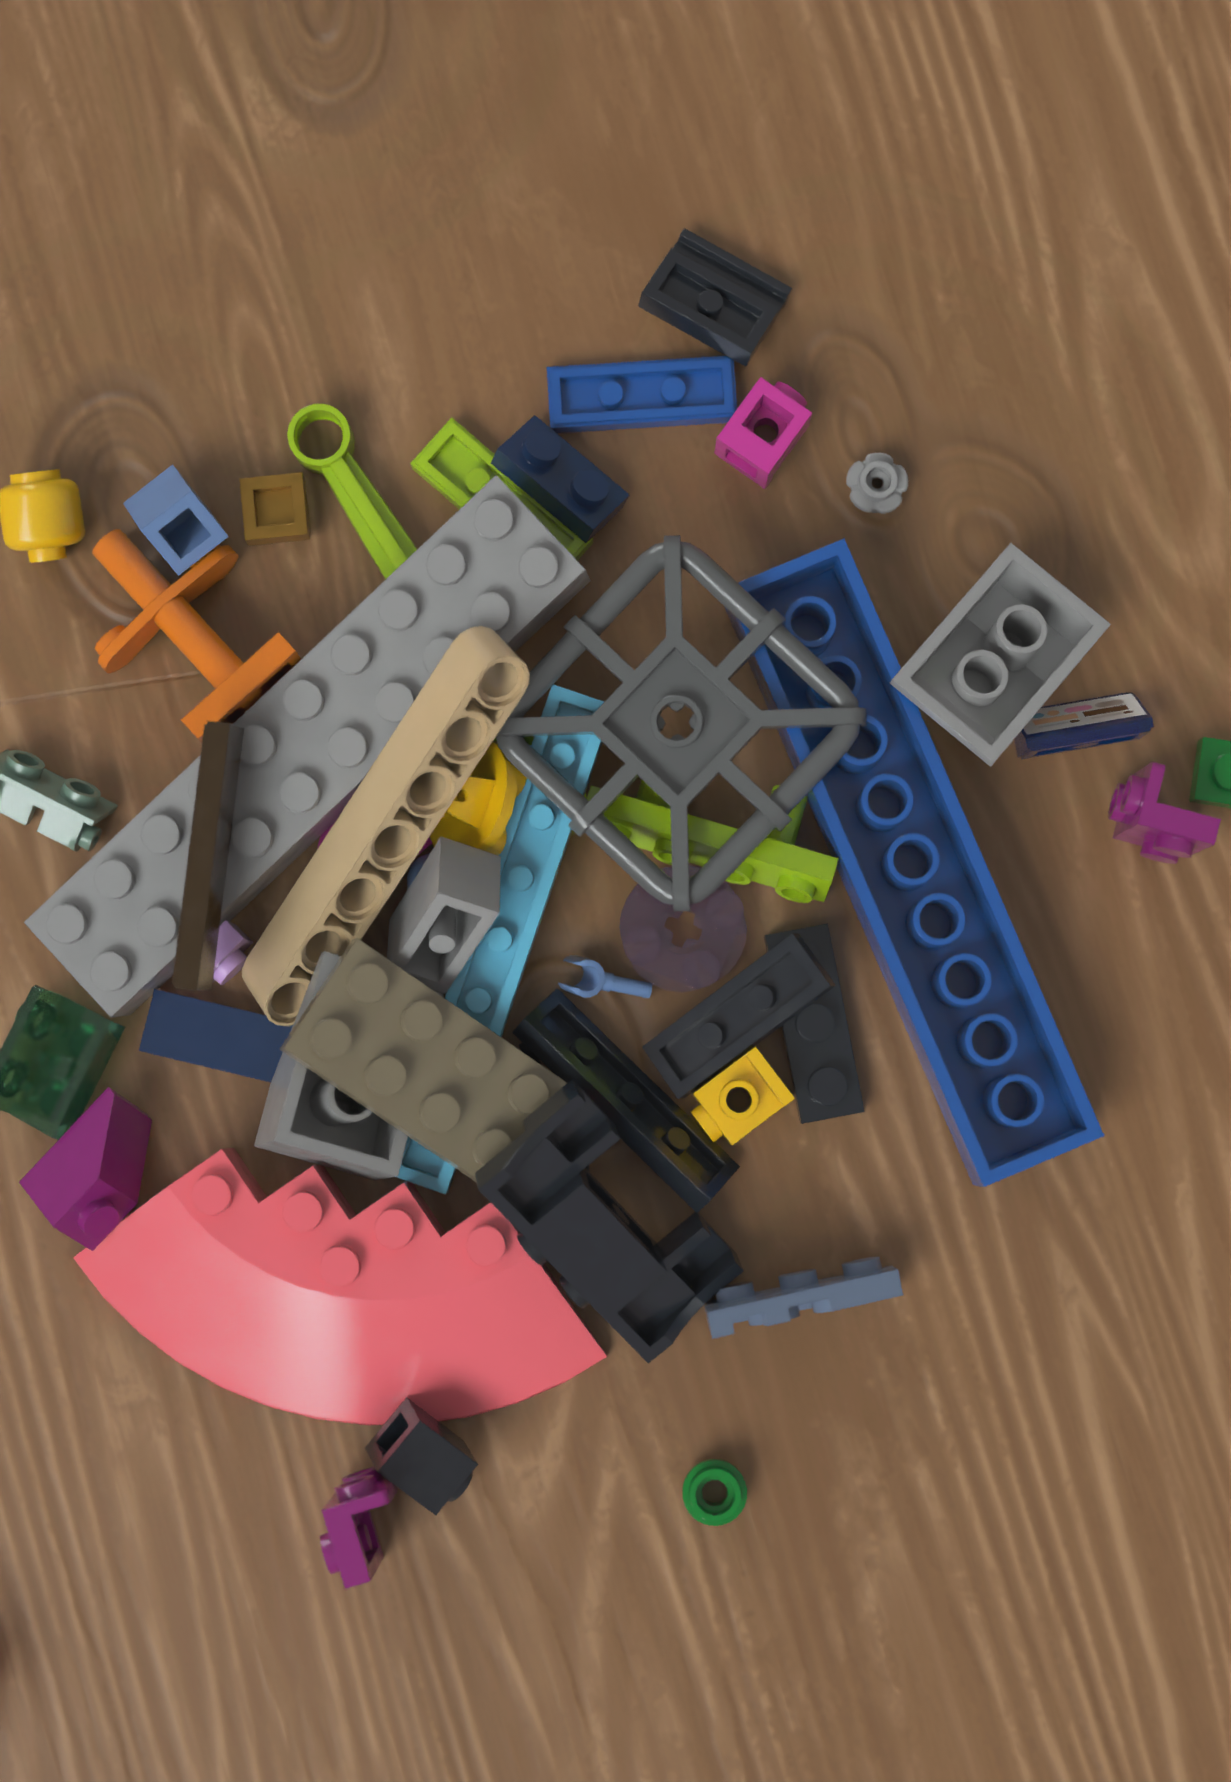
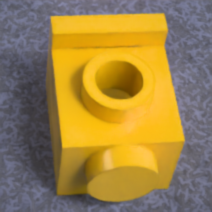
[690,1046,795,1145]

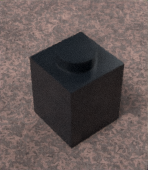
[365,1397,478,1515]

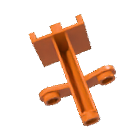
[92,529,302,742]

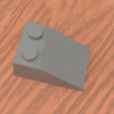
[890,543,1111,767]
[254,951,444,1180]

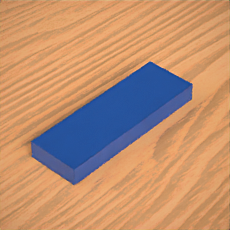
[547,356,737,433]

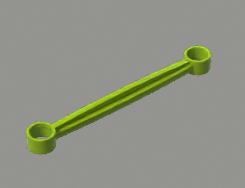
[287,404,587,837]

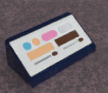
[1014,692,1154,759]

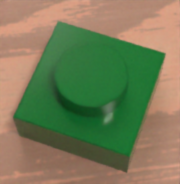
[1189,737,1231,808]

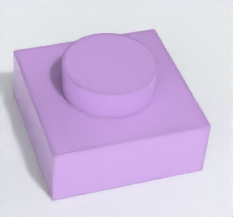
[213,920,253,985]

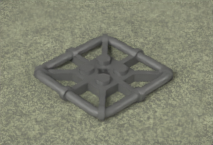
[495,535,867,912]

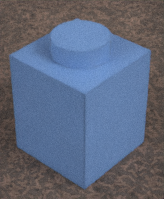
[123,464,229,576]

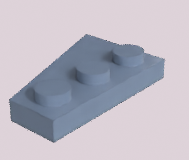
[704,1257,903,1339]

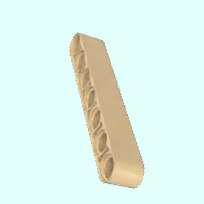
[242,626,529,1026]

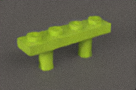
[587,780,839,903]

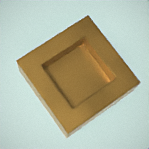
[239,472,311,546]

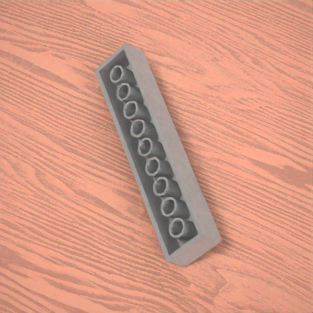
[24,475,591,1017]

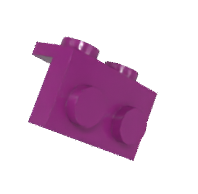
[1108,762,1221,864]
[320,1467,399,1589]

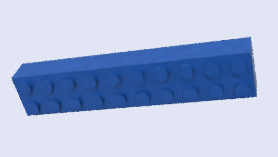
[724,538,1104,1187]

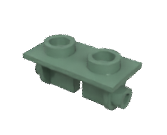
[0,749,118,852]

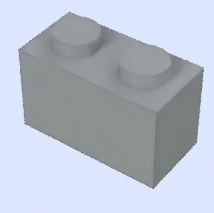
[387,836,501,994]

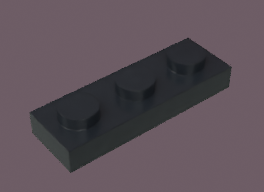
[764,923,865,1124]
[642,933,836,1099]

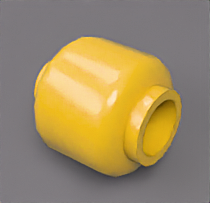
[0,469,85,563]

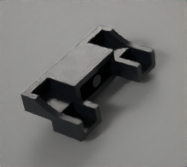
[475,1079,744,1364]

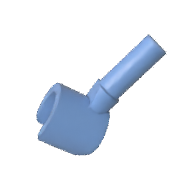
[558,955,652,998]

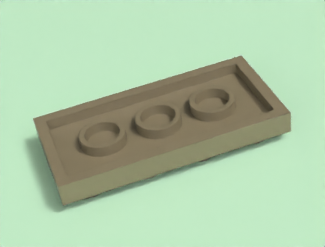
[280,938,567,1182]

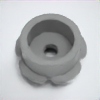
[846,453,909,514]

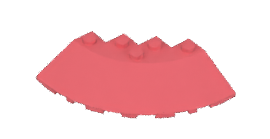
[73,1148,607,1425]

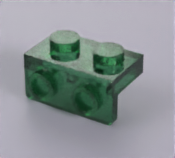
[0,985,125,1140]

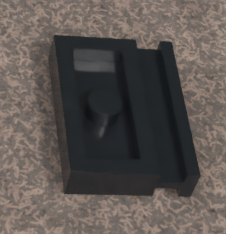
[638,228,792,367]

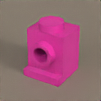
[714,377,812,489]

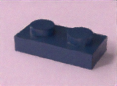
[491,415,630,543]

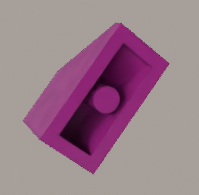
[19,1087,152,1251]

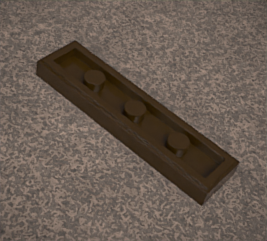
[172,721,244,991]

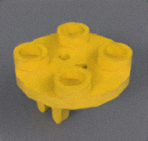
[430,740,526,856]

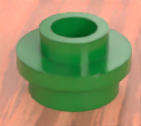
[682,1459,747,1526]

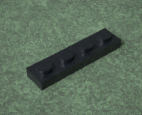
[512,988,740,1213]

